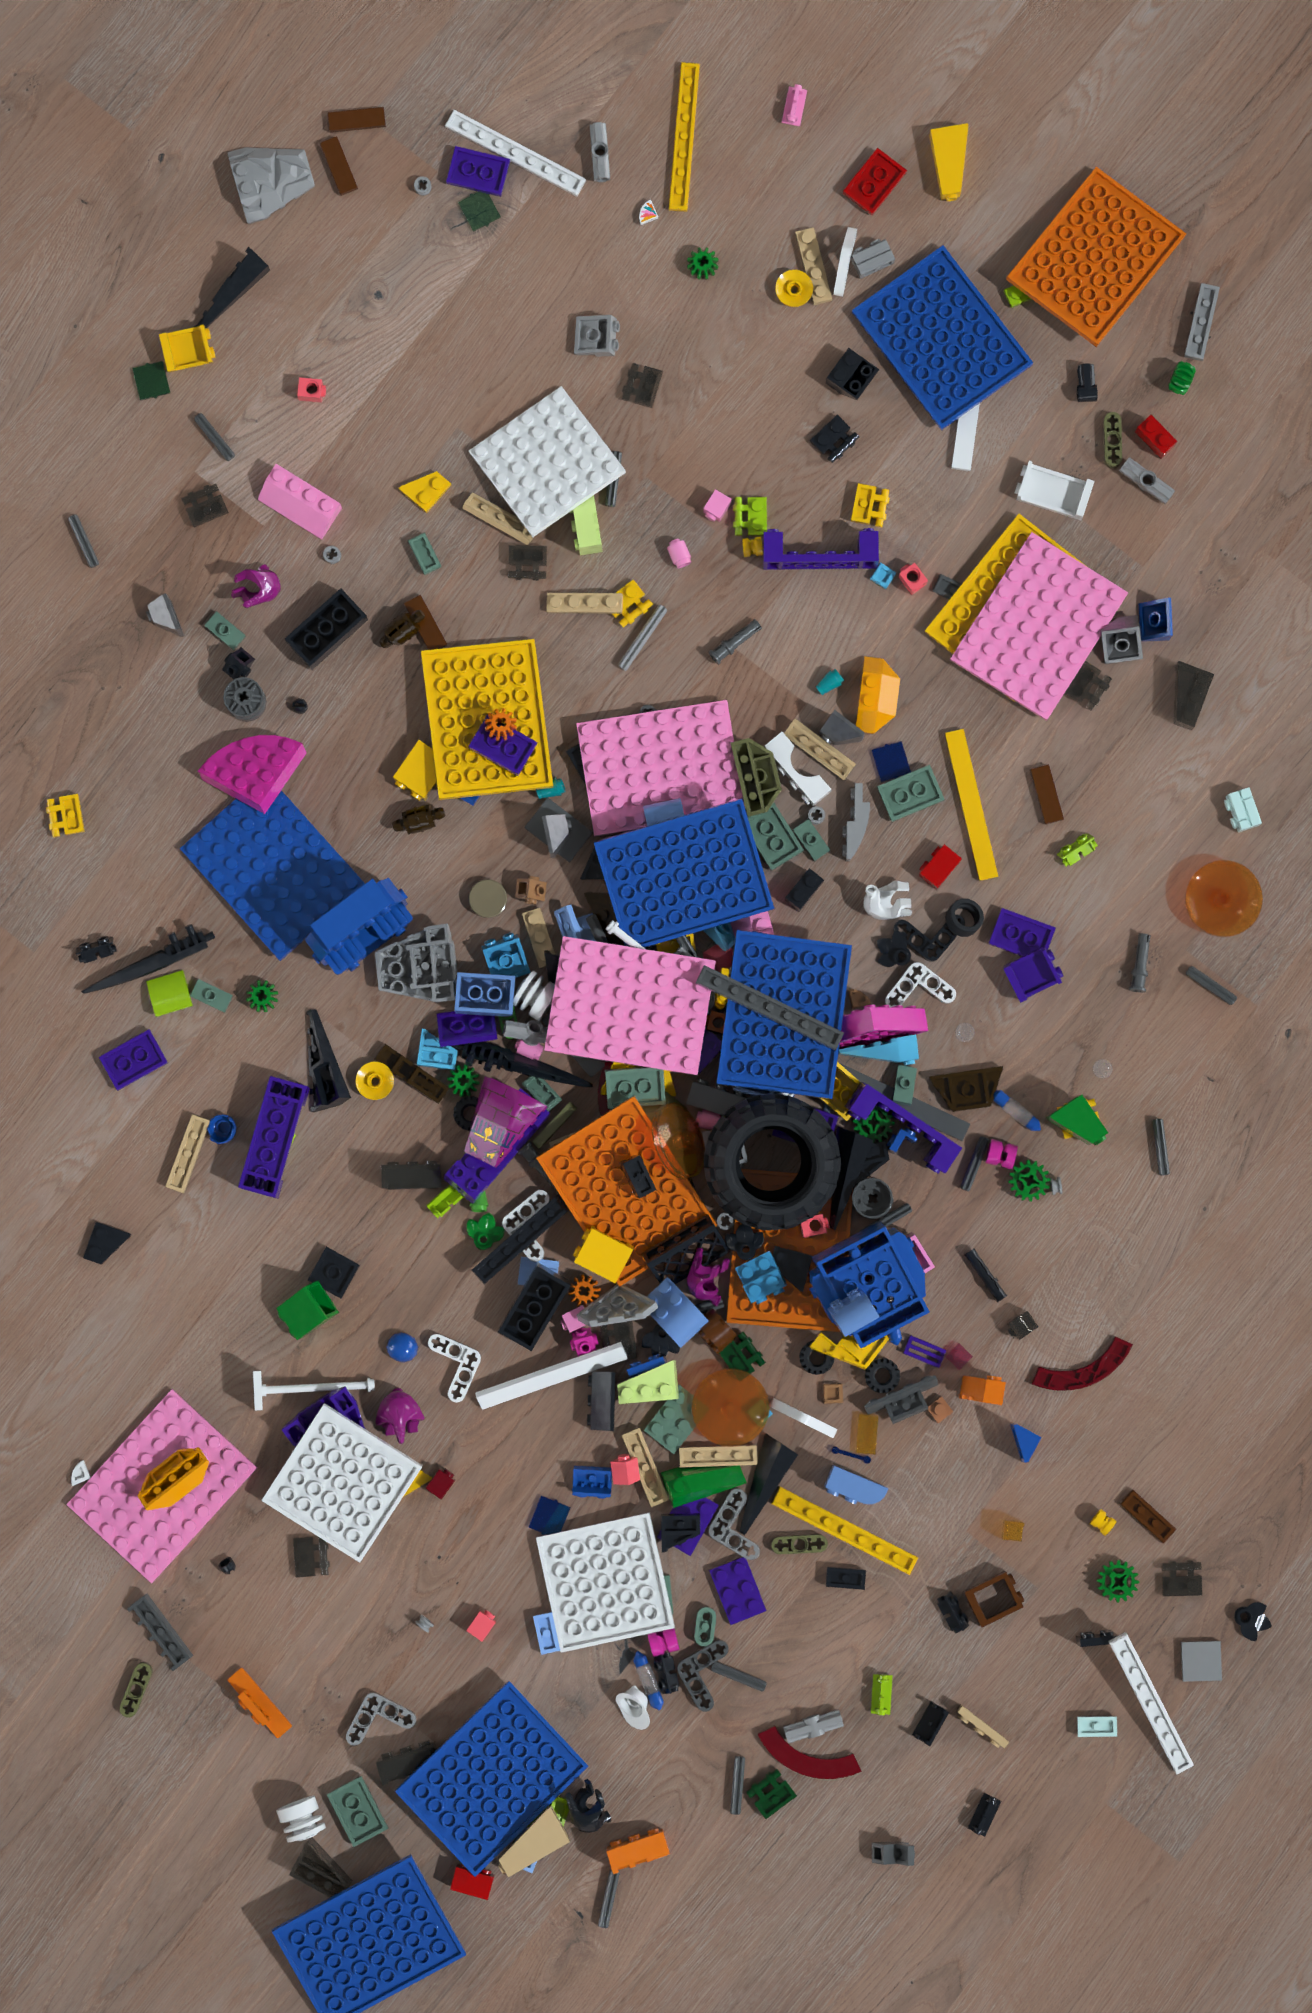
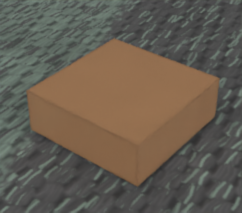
[823,1384,843,1404]

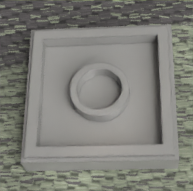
[1181,1641,1222,1682]

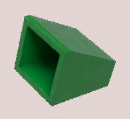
[1046,1095,1108,1146]
[276,1281,339,1340]

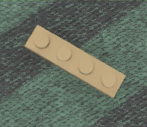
[795,227,832,305]
[462,492,535,545]
[546,593,623,614]
[784,719,856,780]
[165,1114,210,1193]
[622,1428,669,1507]
[679,1445,757,1467]

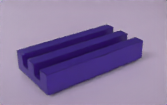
[903,1335,946,1368]

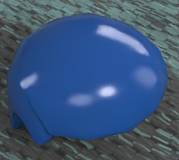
[207,1114,237,1144]
[386,1332,418,1363]

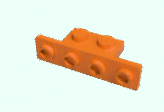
[228,1668,292,1738]

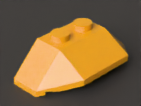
[856,656,900,734]
[137,1447,209,1511]

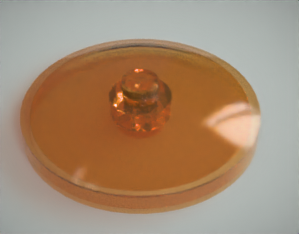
[1185,860,1263,937]
[652,1103,705,1179]
[692,1368,769,1447]

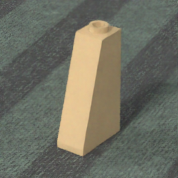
[498,1805,571,1877]

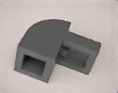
[872,1842,915,1866]

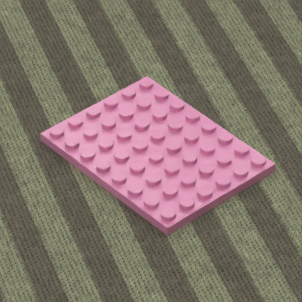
[950,532,1128,721]
[576,700,744,837]
[544,936,716,1075]
[66,1389,258,1584]

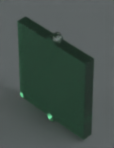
[458,192,501,232]
[132,361,171,401]

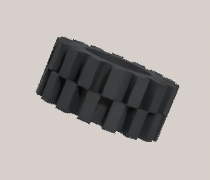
[453,1096,479,1131]
[799,1340,834,1375]
[865,1358,900,1393]

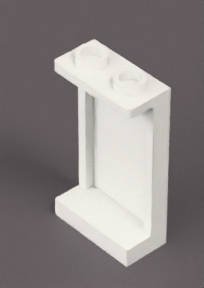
[1015,461,1094,520]

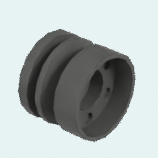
[223,677,267,722]
[852,1178,894,1219]

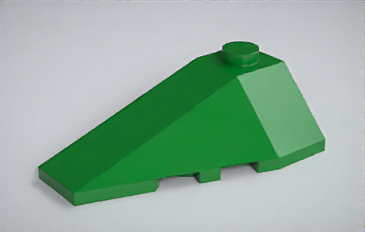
[660,1465,746,1508]

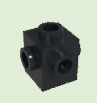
[222,647,255,680]

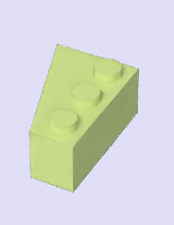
[570,495,602,555]
[617,1360,679,1404]

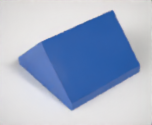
[1138,597,1173,641]
[1010,1423,1042,1463]

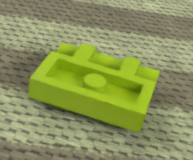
[733,497,767,536]

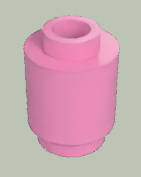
[667,539,691,568]
[514,1039,544,1060]
[695,1109,722,1130]

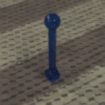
[832,1446,871,1464]

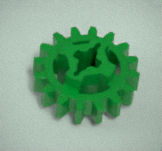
[852,1106,895,1144]
[1008,1160,1051,1202]
[1096,1560,1140,1603]

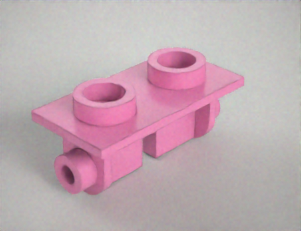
[781,84,807,126]

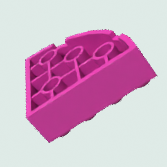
[198,735,307,814]
[839,1005,928,1048]

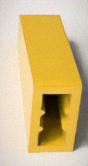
[929,123,968,202]

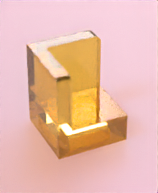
[1002,1520,1025,1542]

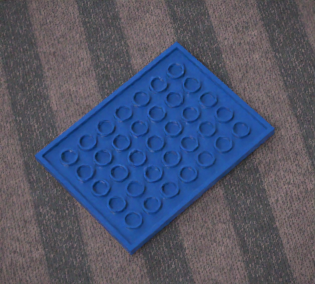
[852,245,1033,431]
[180,790,365,961]
[593,798,774,947]
[717,930,852,1099]
[395,1681,588,1877]
[272,1854,466,2013]

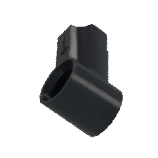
[1077,363,1098,402]

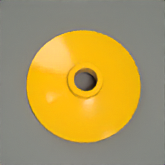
[775,270,813,307]
[356,1062,394,1100]

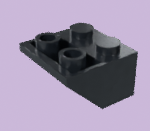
[826,348,879,400]

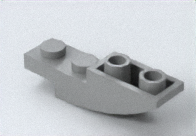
[842,783,870,862]

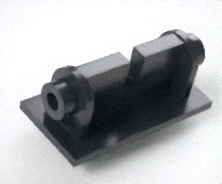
[76,936,117,964]
[937,1591,969,1634]
[653,1652,680,1694]
[967,1793,1001,1837]

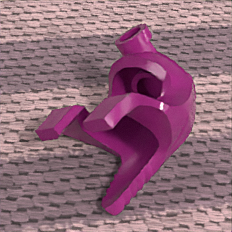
[231,564,281,608]
[687,1248,730,1306]
[375,1388,425,1444]

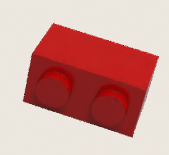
[1135,414,1177,459]
[919,844,962,890]
[450,1863,495,1900]

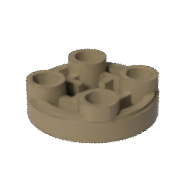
[469,879,507,918]

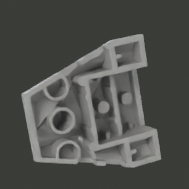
[227,147,315,224]
[375,924,457,1003]

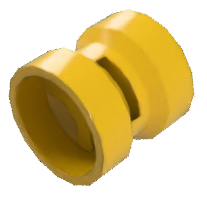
[742,537,763,557]
[1089,1509,1117,1536]

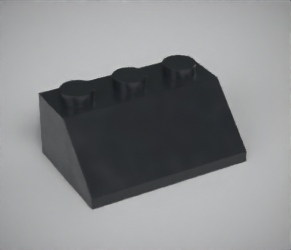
[587,1371,616,1431]

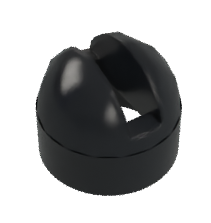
[292,698,308,714]
[218,1557,236,1574]

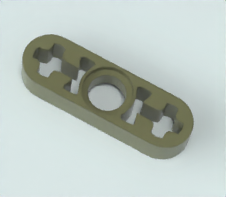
[1103,412,1122,468]
[532,1102,577,1149]
[771,1534,828,1554]
[120,1662,153,1718]

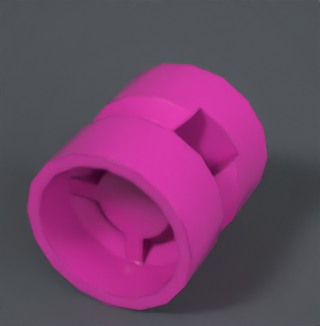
[985,1139,1018,1170]
[647,1628,680,1657]

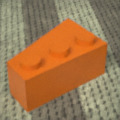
[959,1375,1006,1405]
[606,1828,670,1874]

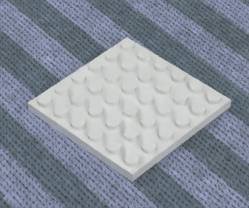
[469,386,626,537]
[261,1403,423,1563]
[536,1512,675,1653]

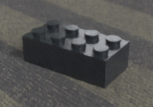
[285,588,368,670]
[498,1262,571,1351]

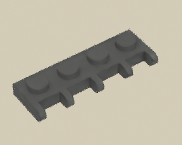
[127,1593,194,1671]

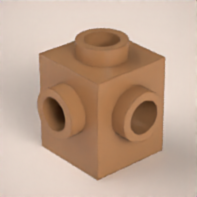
[515,876,547,905]

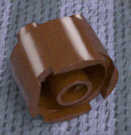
[697,1308,737,1355]

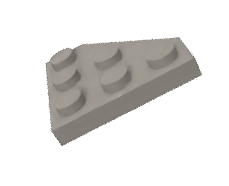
[577,1284,658,1327]

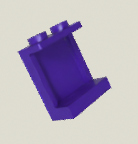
[1003,946,1064,1003]

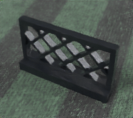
[641,1214,731,1284]

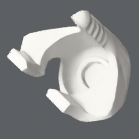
[864,880,912,920]

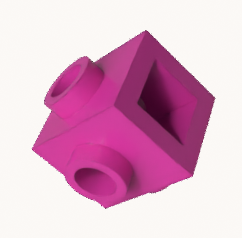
[570,1328,599,1357]

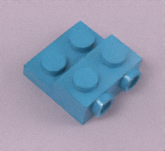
[481,933,531,978]
[735,1251,787,1305]

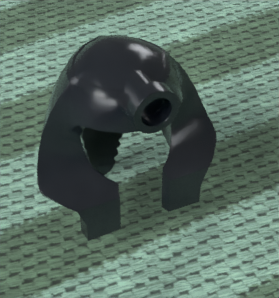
[566,1779,612,1833]

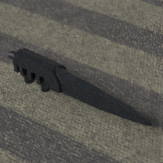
[81,924,215,994]
[454,1041,593,1088]

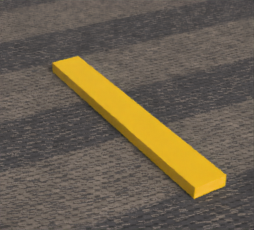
[669,62,700,212]
[945,729,998,881]
[771,1487,918,1575]

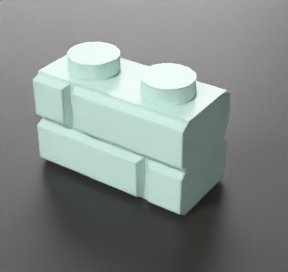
[1224,787,1262,832]

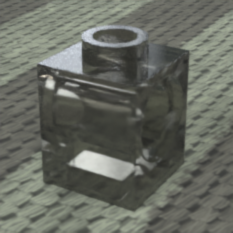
[1007,1311,1039,1340]

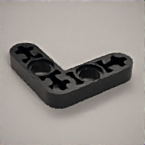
[893,915,965,962]

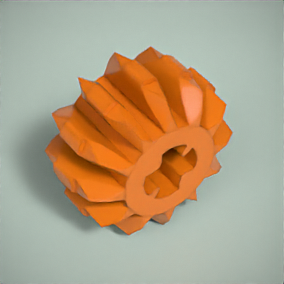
[485,708,517,741]
[568,1275,601,1308]

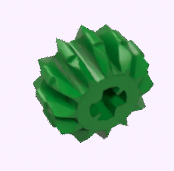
[687,247,719,280]
[1168,361,1196,395]
[246,980,279,1013]
[447,1065,480,1097]

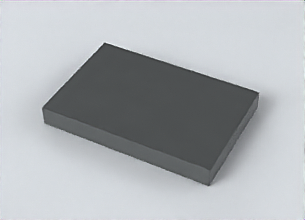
[524,798,593,863]

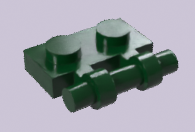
[719,1331,766,1382]
[746,1769,797,1819]

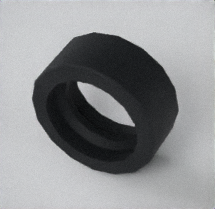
[945,898,984,937]

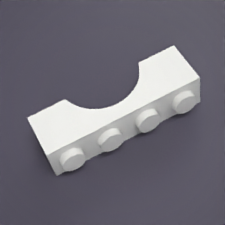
[764,732,831,806]

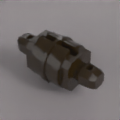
[379,610,425,648]
[392,804,446,835]

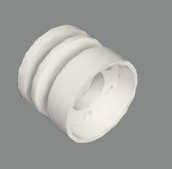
[513,971,555,1022]
[276,1795,326,1842]

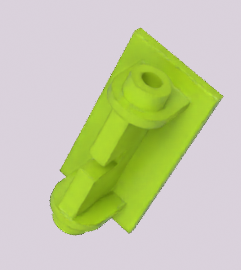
[1057,833,1098,867]
[426,1185,464,1219]
[871,1674,893,1715]

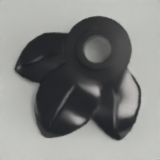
[877,931,911,967]
[725,1223,764,1260]
[642,1324,680,1357]
[1234,1602,1272,1641]

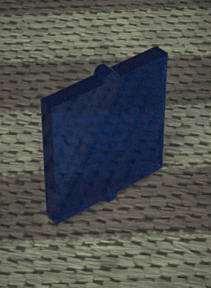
[871,741,911,782]
[529,1496,571,1535]

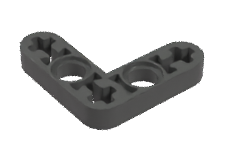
[677,1640,729,1712]

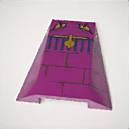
[464,1076,548,1168]

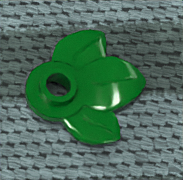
[467,1213,505,1250]

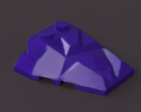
[282,1386,365,1447]

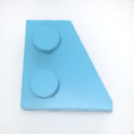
[417,1028,458,1071]

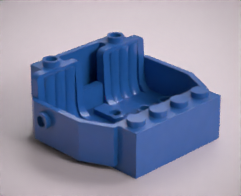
[305,878,413,975]
[809,1221,930,1348]

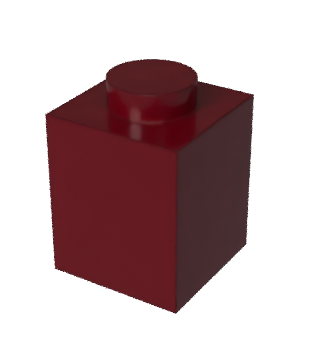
[426,1468,456,1500]

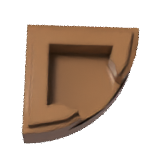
[848,989,871,1009]

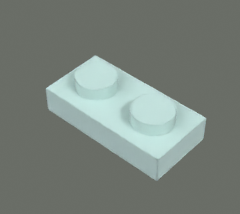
[1077,1716,1117,1737]

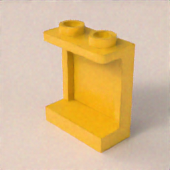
[159,324,216,373]
[393,740,437,801]
[573,1225,633,1284]

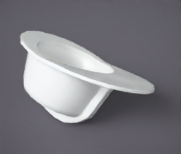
[616,1686,650,1730]

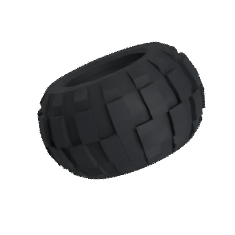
[704,1094,841,1231]

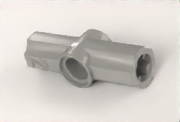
[590,122,610,182]
[1119,457,1175,504]
[503,1020,548,1046]
[783,1710,844,1743]

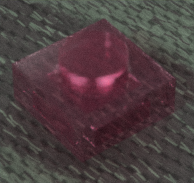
[945,1343,973,1370]

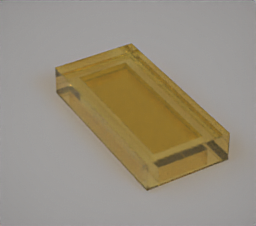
[856,1414,878,1455]

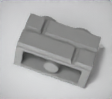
[851,239,895,279]

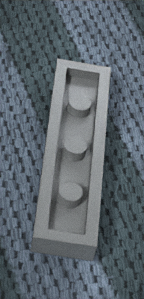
[1184,283,1220,361]

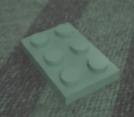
[877,765,945,822]
[748,803,804,871]
[605,1067,666,1109]
[644,1385,710,1454]
[327,1776,389,1847]

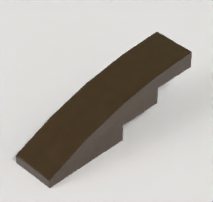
[374,1044,450,1104]

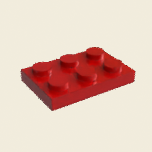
[843,148,907,216]

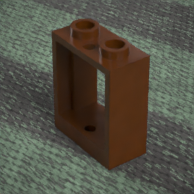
[963,1571,1024,1628]

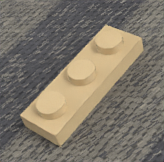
[522,908,555,968]
[956,1705,1009,1748]

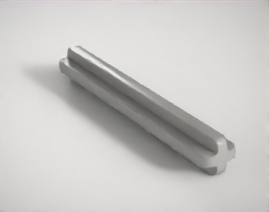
[618,605,667,671]

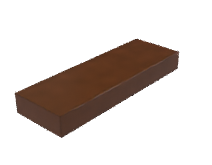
[328,107,386,133]
[320,136,358,196]
[404,595,447,650]
[1030,764,1064,825]
[1120,1489,1176,1544]

